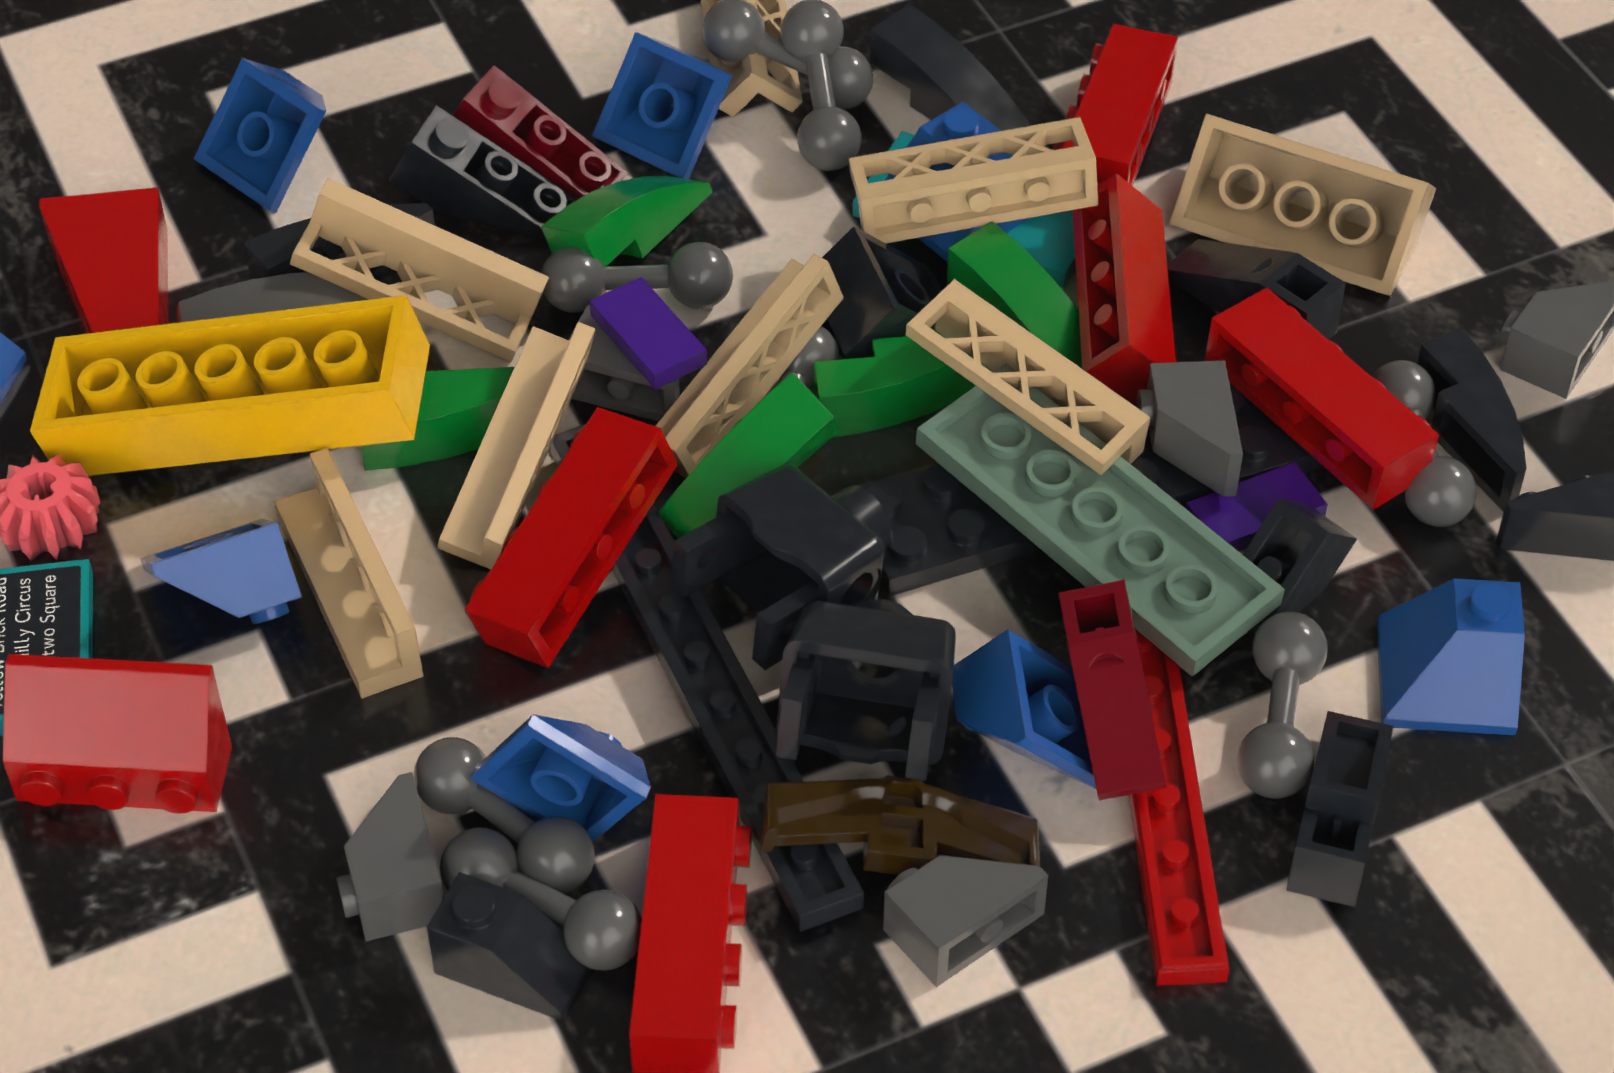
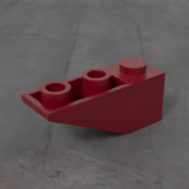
[453,65,628,199]
[1059,579,1167,801]

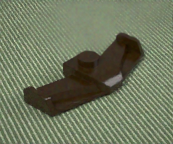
[760,775,1040,875]

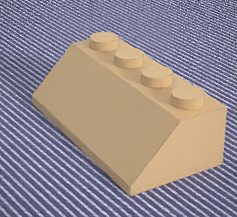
[1169,114,1436,296]

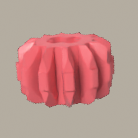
[0,454,100,561]

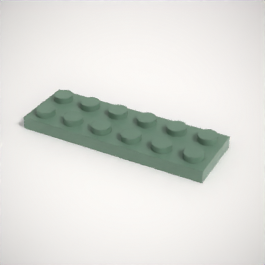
[916,364,1285,676]

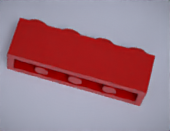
[1053,24,1178,186]
[1072,173,1176,406]
[1204,288,1439,510]
[464,407,678,668]
[629,794,752,1073]

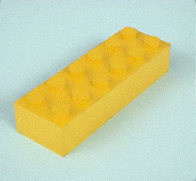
[30,295,430,476]

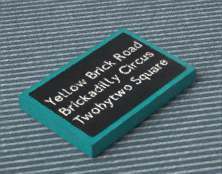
[0,559,93,736]

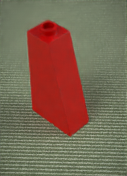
[40,187,168,334]

